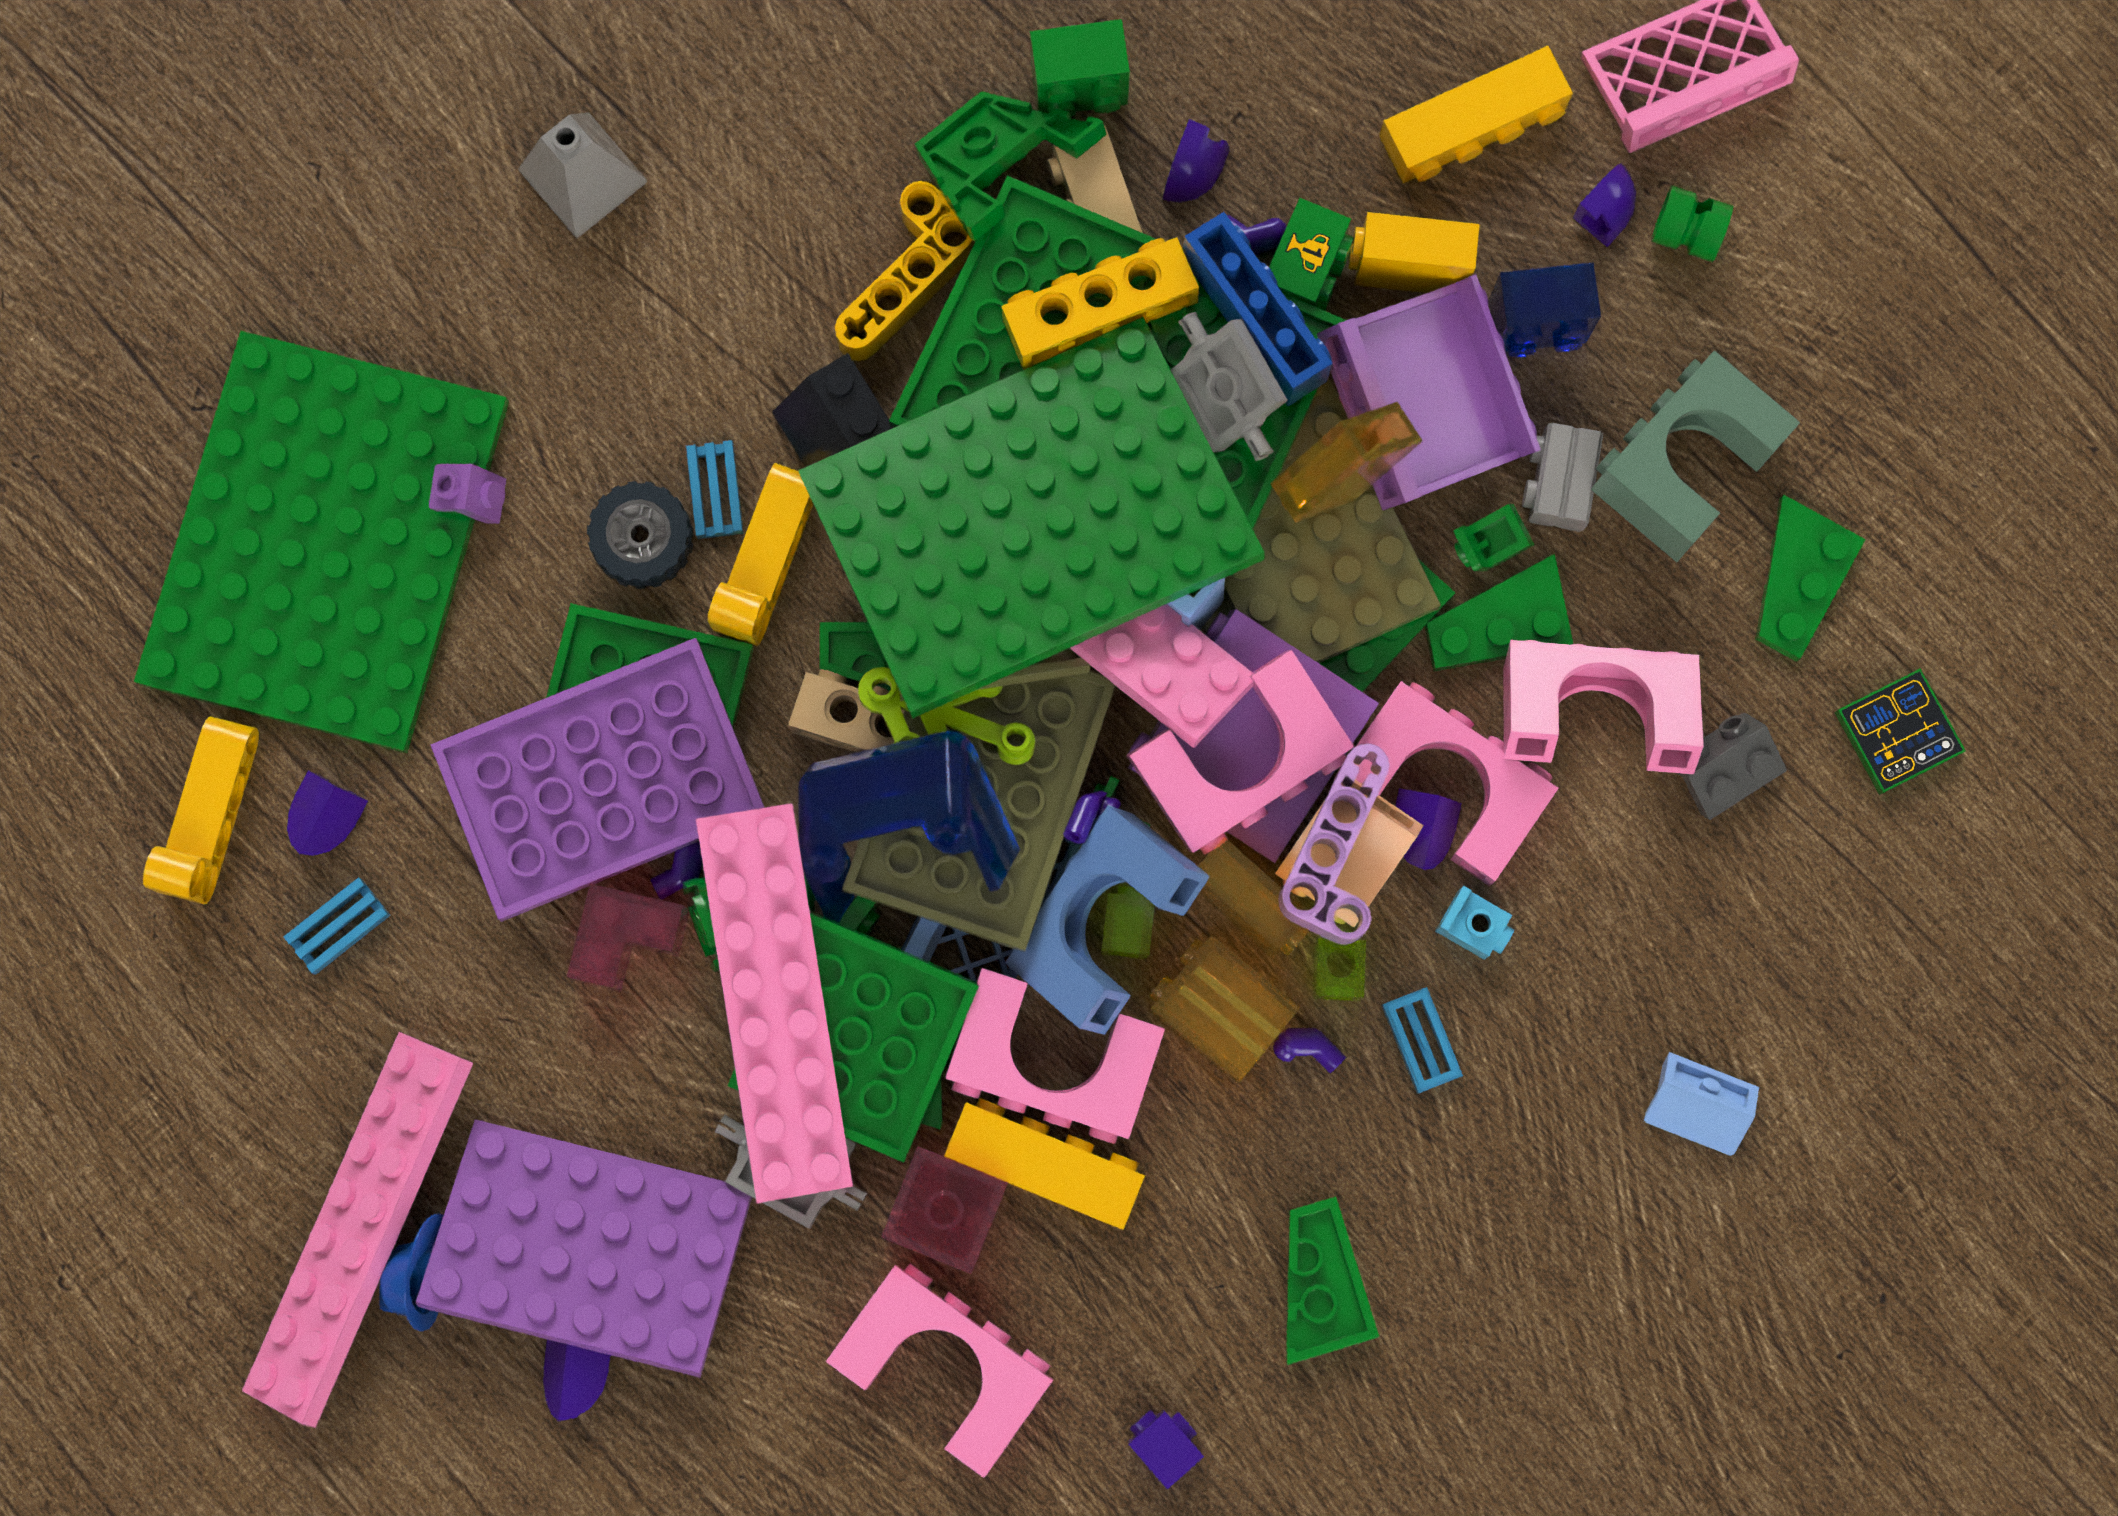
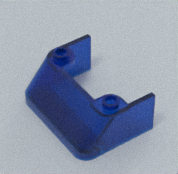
[798,731,1020,923]

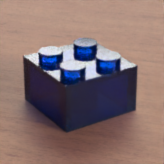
[1488,262,1601,357]

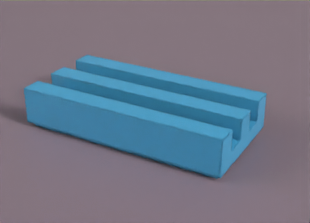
[686,440,744,539]
[284,877,391,975]
[1381,987,1463,1094]

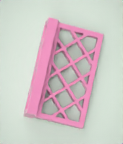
[1581,0,1799,153]

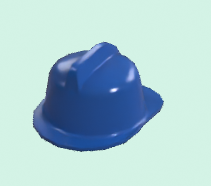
[379,1213,444,1331]

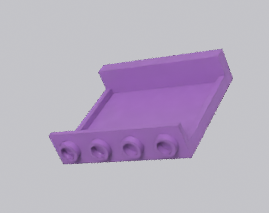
[1317,274,1541,511]
[1127,609,1379,863]

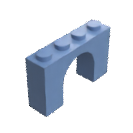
[1005,805,1210,1035]

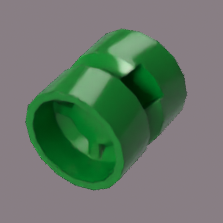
[1651,185,1734,263]

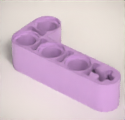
[1278,743,1389,945]

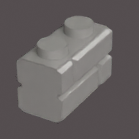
[1522,423,1603,532]

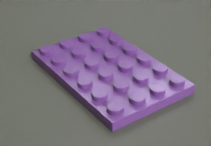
[431,638,765,922]
[416,1120,752,1378]

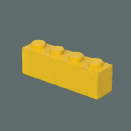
[1379,46,1573,183]
[944,1098,1145,1230]

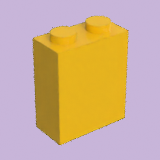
[1348,212,1480,293]

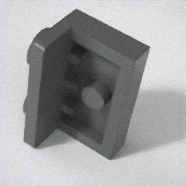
[1677,713,1787,820]

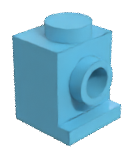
[1435,885,1514,960]

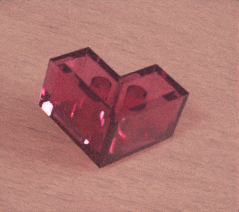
[567,884,689,992]

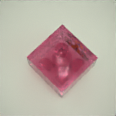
[881,1146,1009,1274]

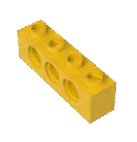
[1001,237,1199,370]

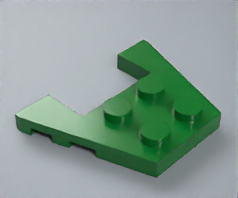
[914,91,1107,241]

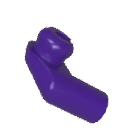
[1227,215,1287,255]
[1063,791,1121,844]
[650,842,703,900]
[1273,1028,1347,1074]

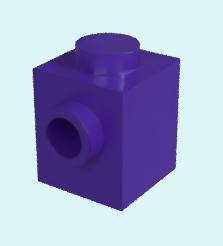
[1128,1409,1204,1490]

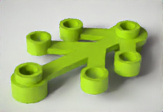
[858,667,1035,782]

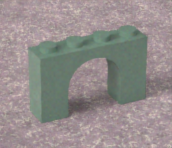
[1591,350,1800,562]

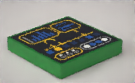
[1834,668,1966,795]

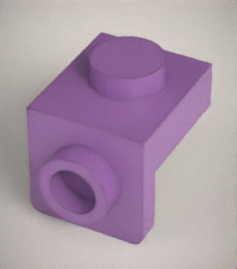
[429,464,506,524]

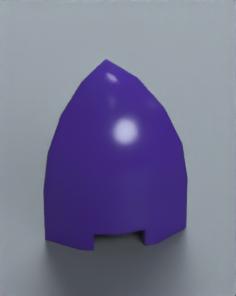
[1162,119,1230,203]
[1573,163,1636,247]
[287,770,368,856]
[1395,788,1462,870]
[543,1339,610,1421]

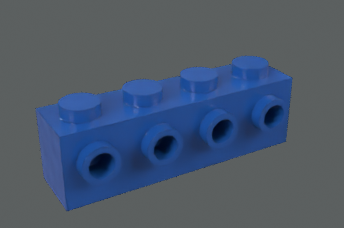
[1183,212,1333,406]

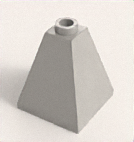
[519,113,647,238]

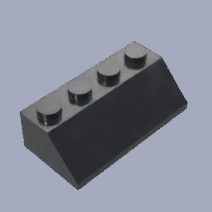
[772,353,894,467]

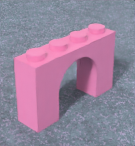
[1503,640,1703,774]
[1126,650,1354,855]
[1334,681,1558,886]
[945,968,1165,1144]
[826,1263,1053,1478]

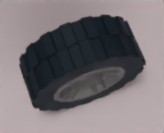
[587,481,694,589]

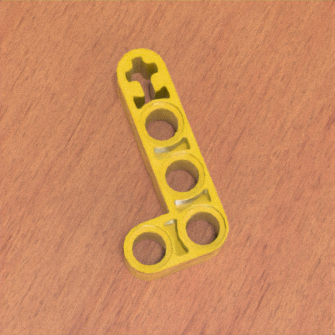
[835,181,975,361]
[707,463,813,646]
[143,716,259,904]

